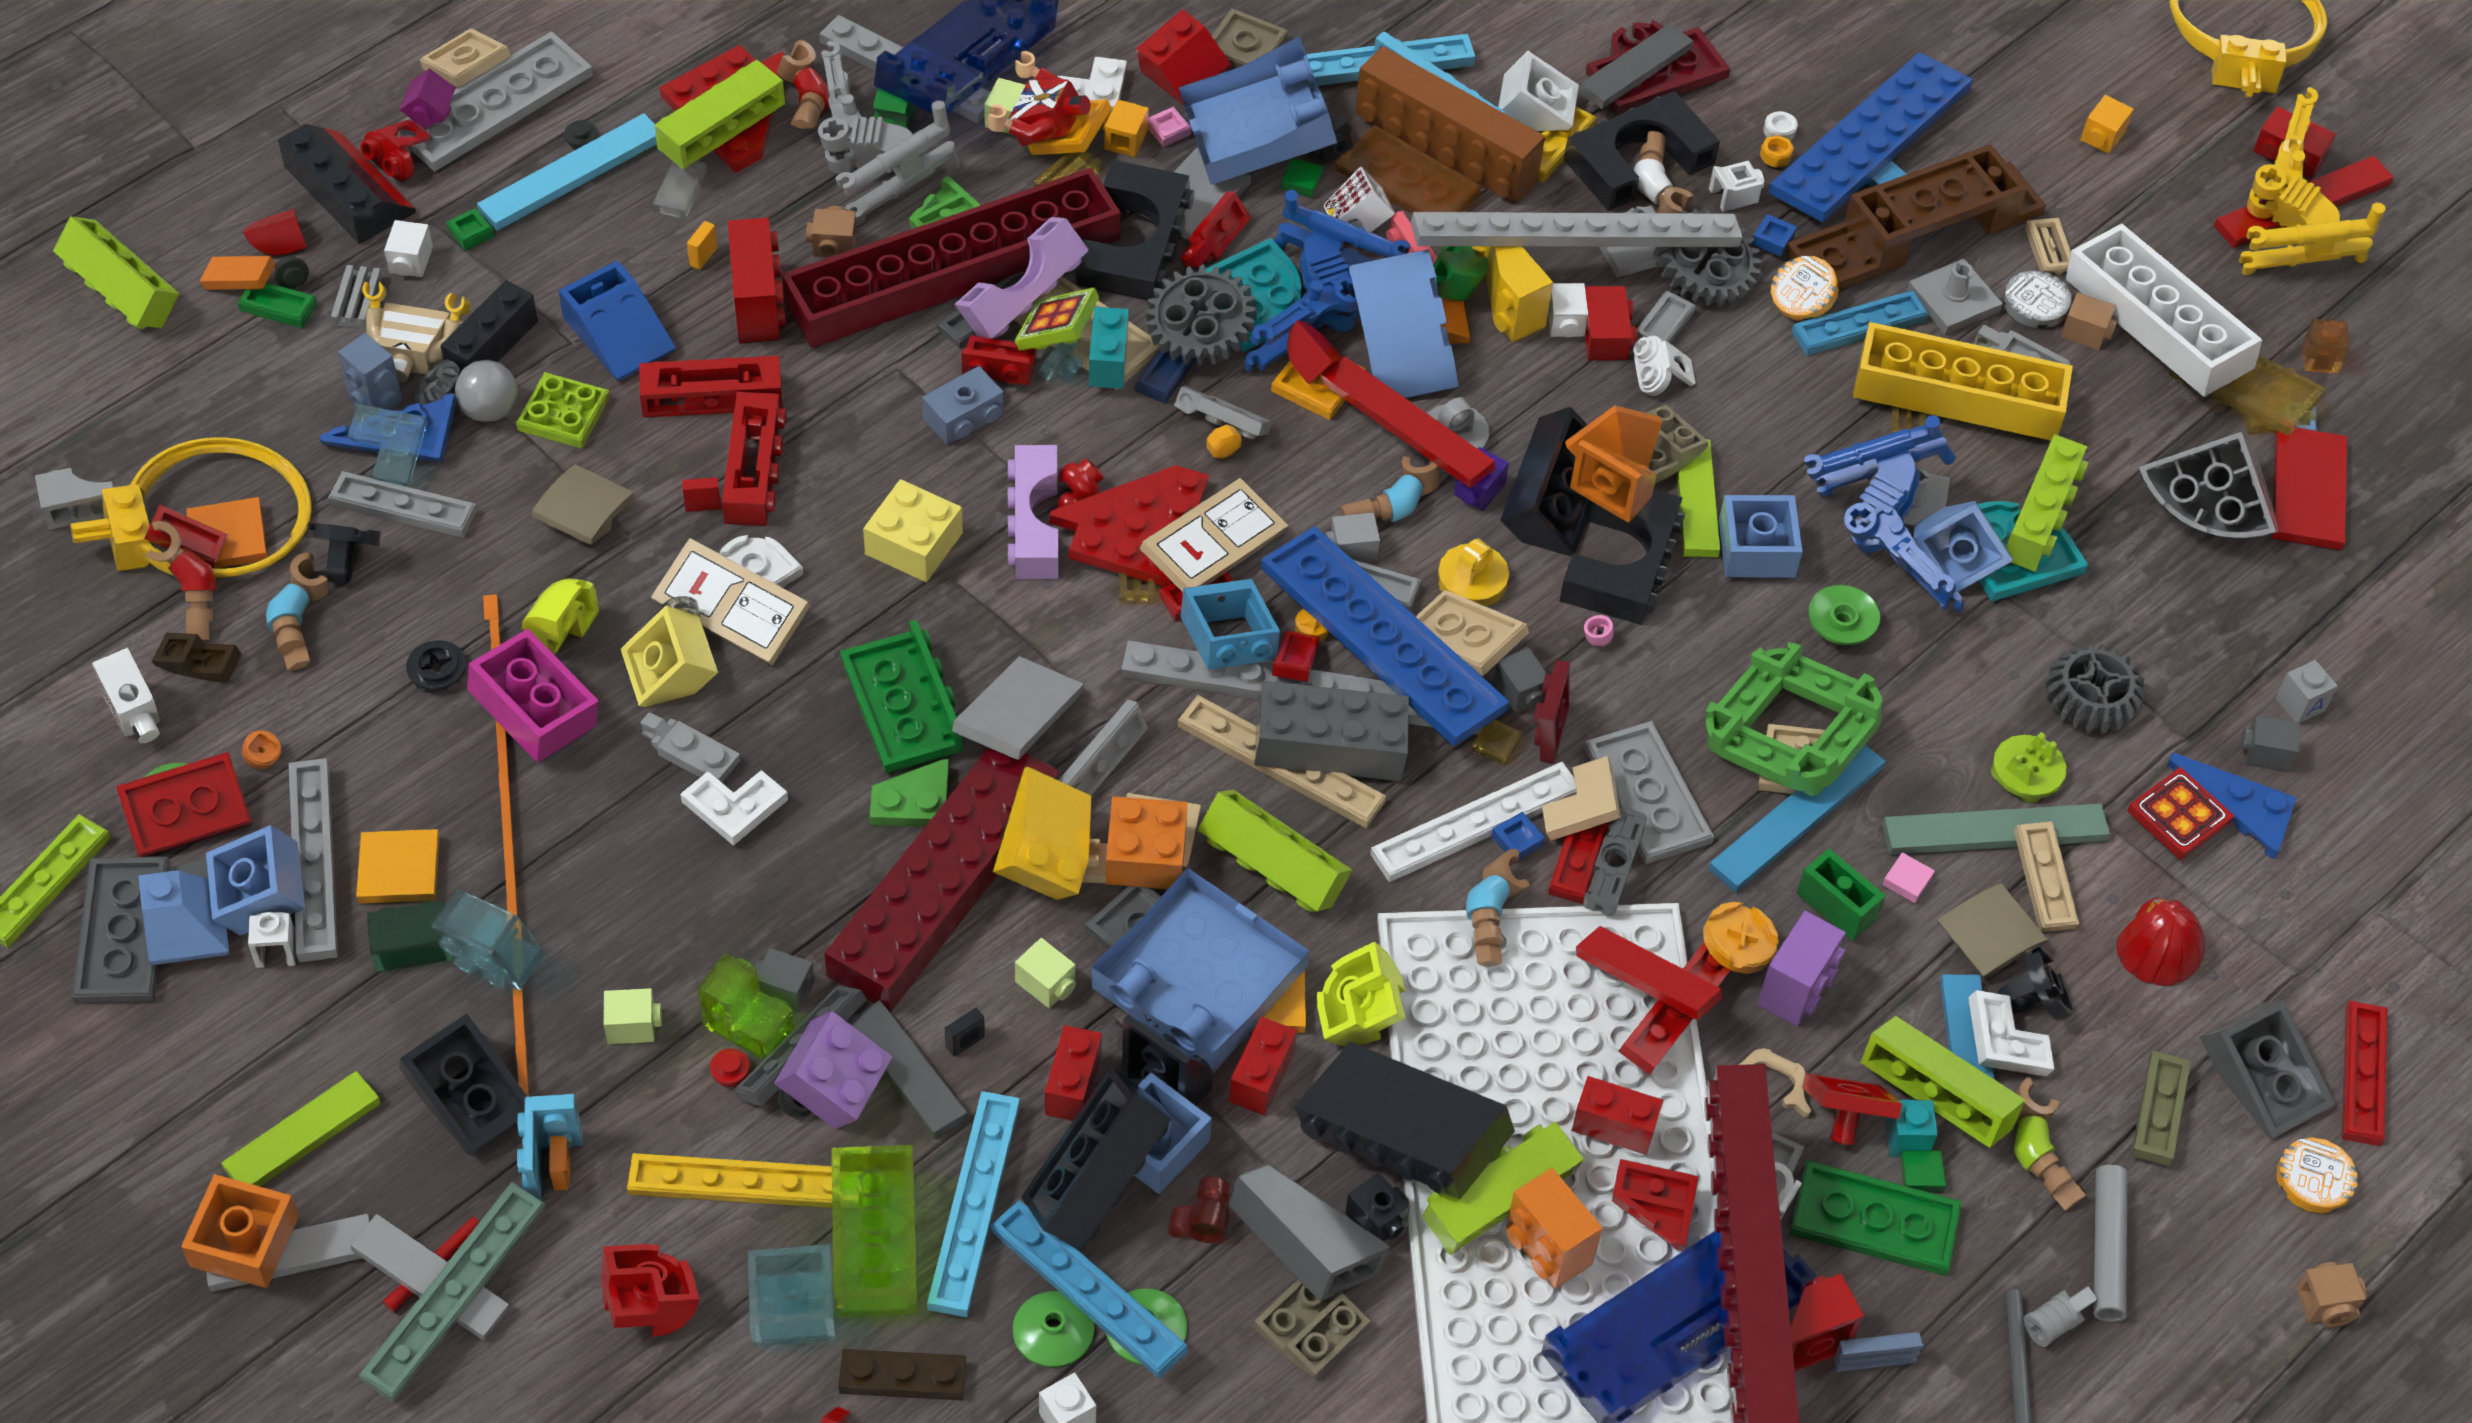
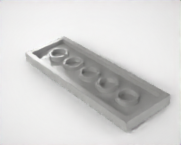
[397,31,593,172]

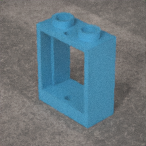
[1181,579,1280,670]

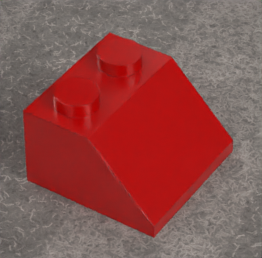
[1136,9,1231,106]
[1790,1274,1864,1371]

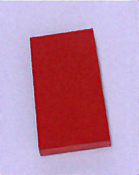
[2271,425,2347,550]

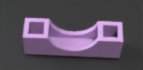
[954,217,1089,339]
[1008,445,1058,579]

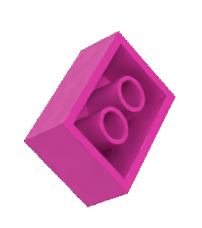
[467,629,599,763]

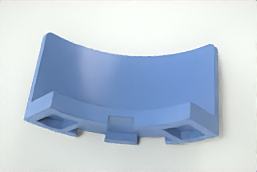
[1349,249,1459,398]

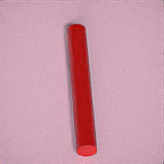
[382,1216,480,1313]

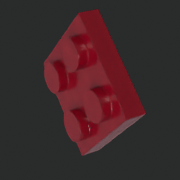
[1534,660,1570,764]

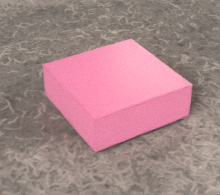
[1148,107,1191,147]
[1882,852,1935,903]

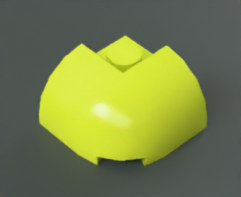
[521,578,599,655]
[1317,942,1406,1046]

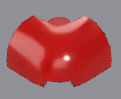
[601,1244,699,1337]

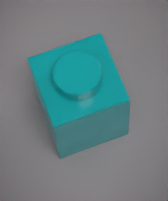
[1885,1100,1937,1157]

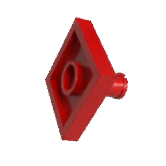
[1802,1073,1902,1145]

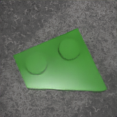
[909,176,980,229]

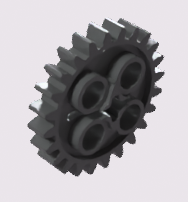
[1654,209,1762,307]
[1145,265,1257,366]

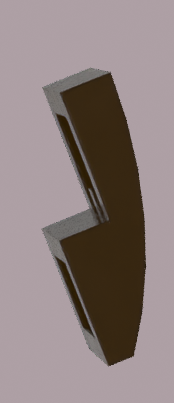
[152,633,241,683]

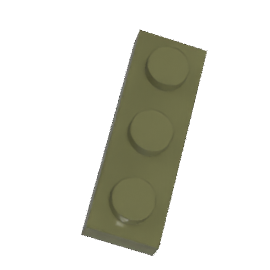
[2131,1051,2191,1167]

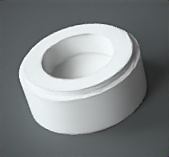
[1763,111,1798,141]

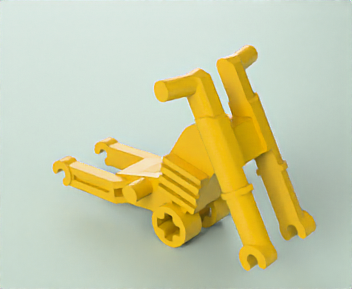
[2239,87,2385,275]

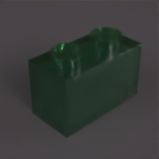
[367,901,454,972]

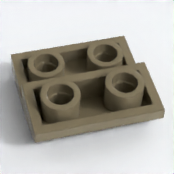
[1646,405,1709,484]
[531,464,634,545]
[1938,883,2048,981]
[1252,1279,1371,1377]

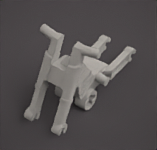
[818,41,960,226]

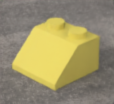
[620,606,718,707]

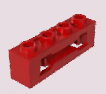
[639,356,783,418]
[722,392,786,526]

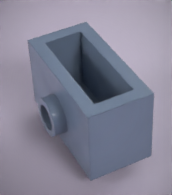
[922,366,1004,445]

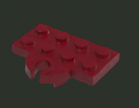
[1586,19,1730,115]

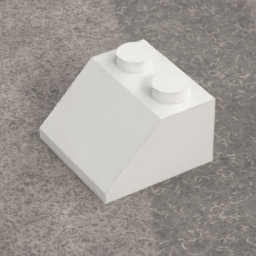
[1498,51,1579,131]

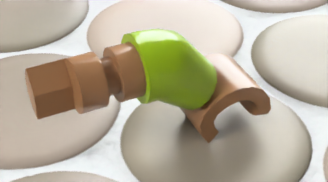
[2013,1077,2086,1211]

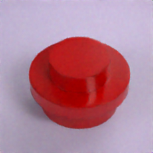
[710,1048,750,1087]

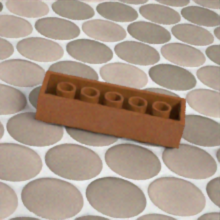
[1356,46,1545,204]

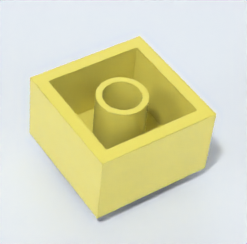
[863,479,963,583]

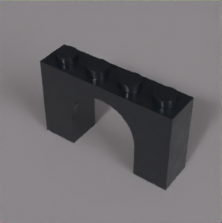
[1564,91,1720,211]
[1075,160,1194,301]
[1559,489,1686,625]

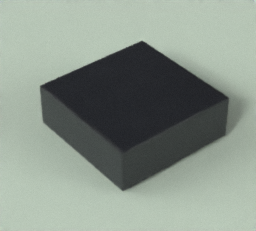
[944,1007,985,1057]

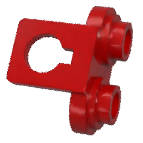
[360,119,430,181]

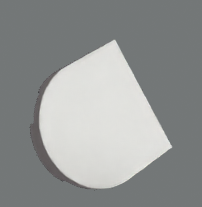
[720,535,803,588]

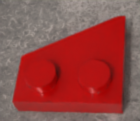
[1611,1159,1699,1252]

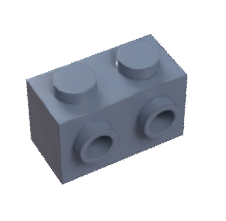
[338,333,403,417]

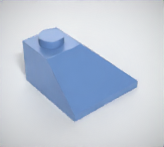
[1913,501,2013,592]
[138,870,230,965]

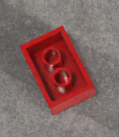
[728,218,786,343]

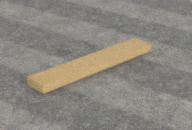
[1178,695,1386,828]

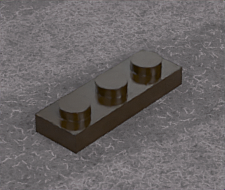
[838,1349,967,1401]

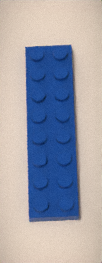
[1769,52,1973,222]
[1260,526,1509,746]

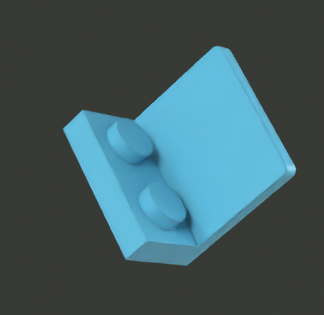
[517,1094,583,1201]

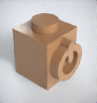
[806,206,857,258]
[2296,1262,2366,1328]

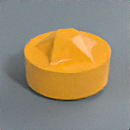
[1295,609,1330,642]

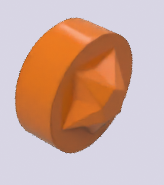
[241,730,281,770]

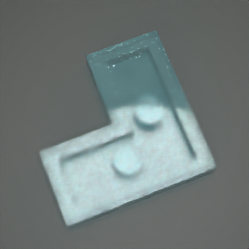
[347,404,428,487]

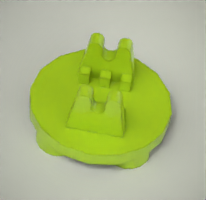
[1991,732,2067,803]

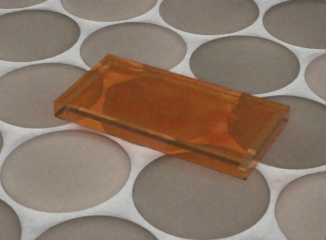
[1335,125,1481,215]

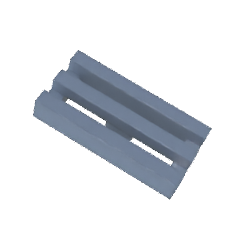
[1833,1332,1923,1372]

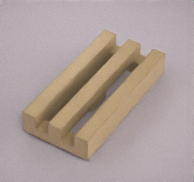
[2025,218,2071,276]

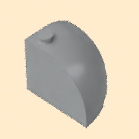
[2139,432,2278,538]

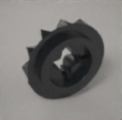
[406,640,466,693]

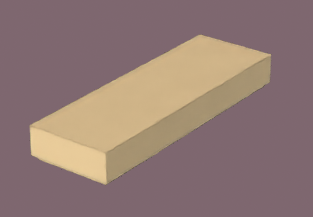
[2014,821,2079,932]

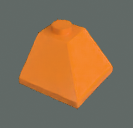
[1565,405,1662,468]
[1570,440,1657,523]

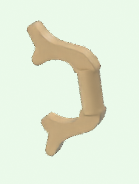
[1738,1048,1811,1118]

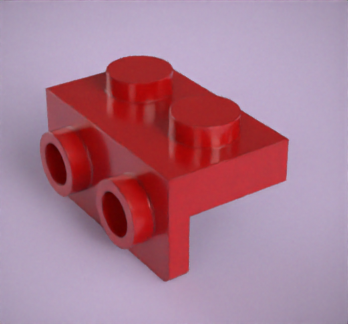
[961,335,1038,386]

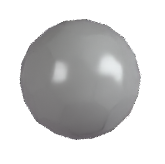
[455,360,518,423]

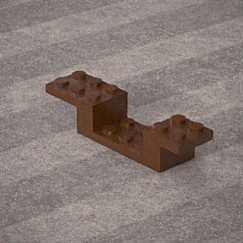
[1785,144,2046,290]

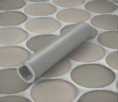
[2093,1165,2128,1322]

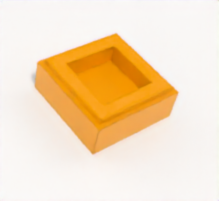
[687,221,718,270]

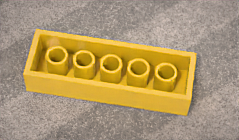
[1852,322,2073,440]

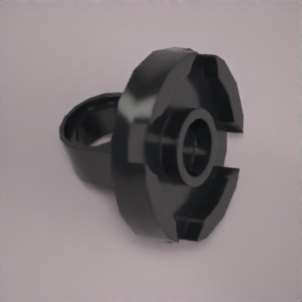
[306,523,381,584]
[1998,945,2073,1021]

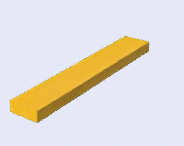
[627,1153,872,1210]

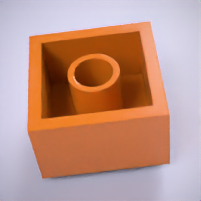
[1106,796,1188,889]
[1506,1168,1603,1289]
[181,1174,299,1288]

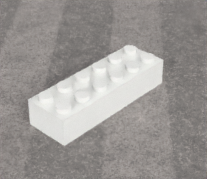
[2066,224,2262,397]

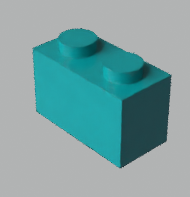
[1089,307,1129,389]

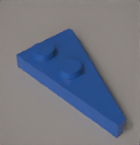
[319,394,457,462]
[2167,752,2296,859]

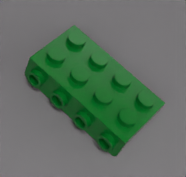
[839,620,963,774]

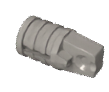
[2023,1286,2097,1347]

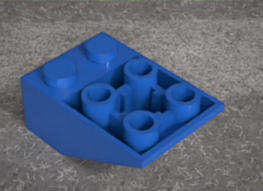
[558,260,676,382]

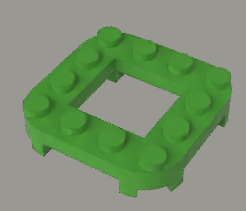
[1706,642,1883,796]

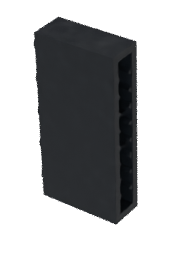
[1294,1042,1515,1199]

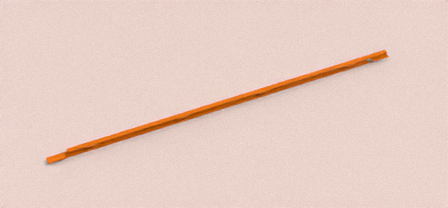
[483,594,529,1124]

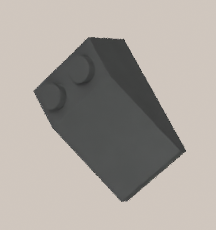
[2199,1000,2336,1139]

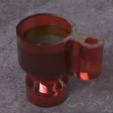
[1168,1176,1231,1244]

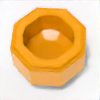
[1760,135,1794,168]
[1206,425,1242,459]

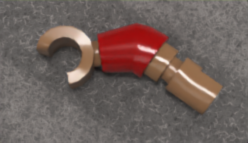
[777,40,830,129]
[145,521,217,640]

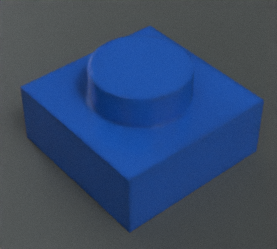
[1752,214,1797,257]
[1491,811,1545,860]

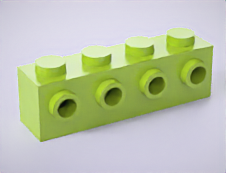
[654,60,785,169]
[53,216,180,329]
[2006,434,2089,572]
[1197,789,1353,912]
[1860,1016,2026,1148]
[1422,1121,1584,1255]

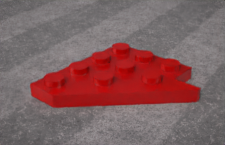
[659,45,784,173]
[1049,465,1209,587]

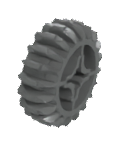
[2045,643,2146,736]

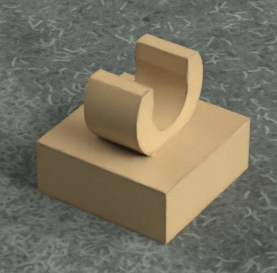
[1082,839,1108,883]

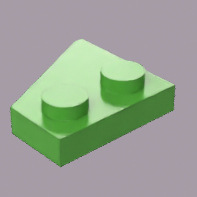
[870,759,949,827]

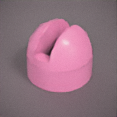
[1584,615,1614,647]

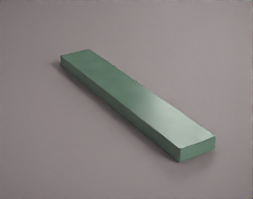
[1882,803,2110,855]
[359,1182,545,1402]

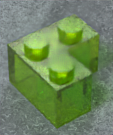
[697,953,795,1060]

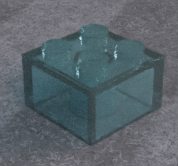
[431,889,546,991]
[747,1244,836,1347]

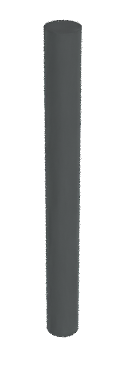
[2005,1289,2032,1423]

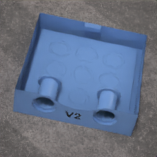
[1179,37,1337,185]
[1091,868,1309,1074]

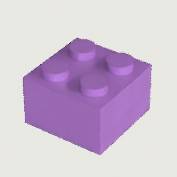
[1757,910,1846,1027]
[774,1011,893,1129]

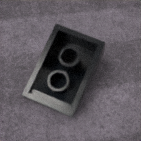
[399,1014,528,1156]
[1122,1014,1213,1106]

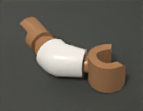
[1634,131,1694,213]

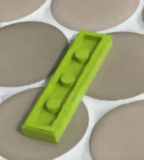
[1676,439,1720,557]
[0,814,111,948]
[221,1071,381,1187]

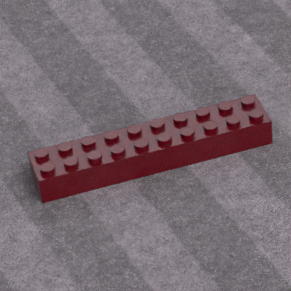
[782,167,1121,348]
[1704,1064,1800,1423]

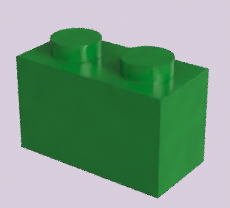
[1797,848,1886,941]

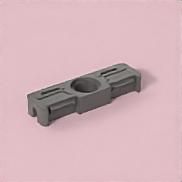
[1583,806,1647,916]

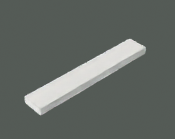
[1370,762,1577,883]

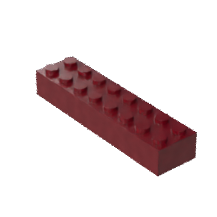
[824,747,1059,1013]

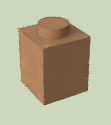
[2060,292,2117,350]

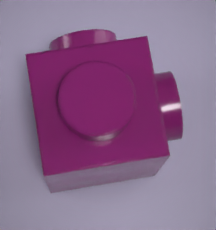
[399,68,456,130]

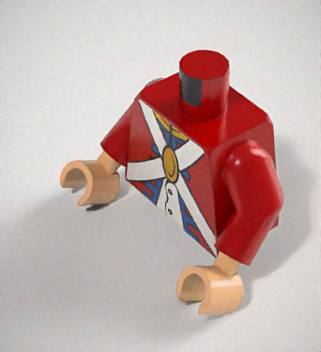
[987,51,1091,146]

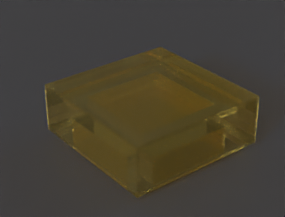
[1472,720,1522,766]

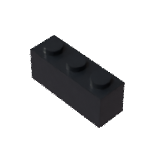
[440,280,538,376]

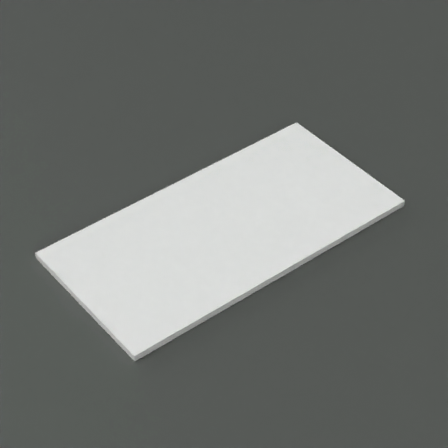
[1377,903,1734,1423]

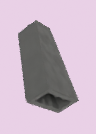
[1228,1165,1390,1301]

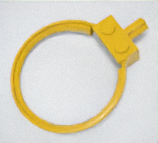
[2169,0,2327,97]
[70,437,312,578]

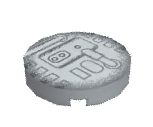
[2003,270,2071,328]

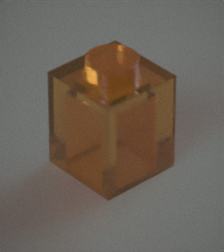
[2302,318,2350,374]

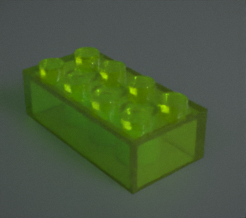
[831,1145,917,1318]

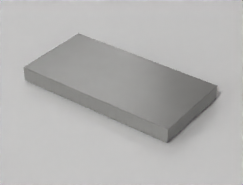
[952,656,1084,760]
[1584,721,1714,865]

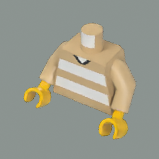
[362,281,471,383]

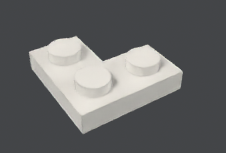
[1058,57,1127,112]
[680,770,788,846]
[1968,990,2055,1077]

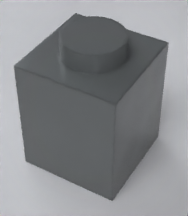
[1494,648,1546,713]
[2240,715,2300,772]
[751,948,814,1013]

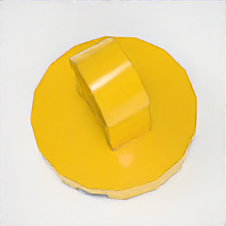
[1438,538,1509,607]

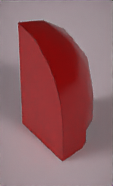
[242,209,307,255]
[1287,320,1343,384]

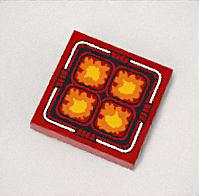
[2127,767,2234,861]

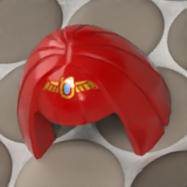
[2116,897,2205,986]

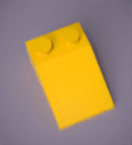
[1484,246,1553,343]
[993,767,1091,900]

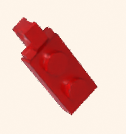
[1179,191,1251,269]

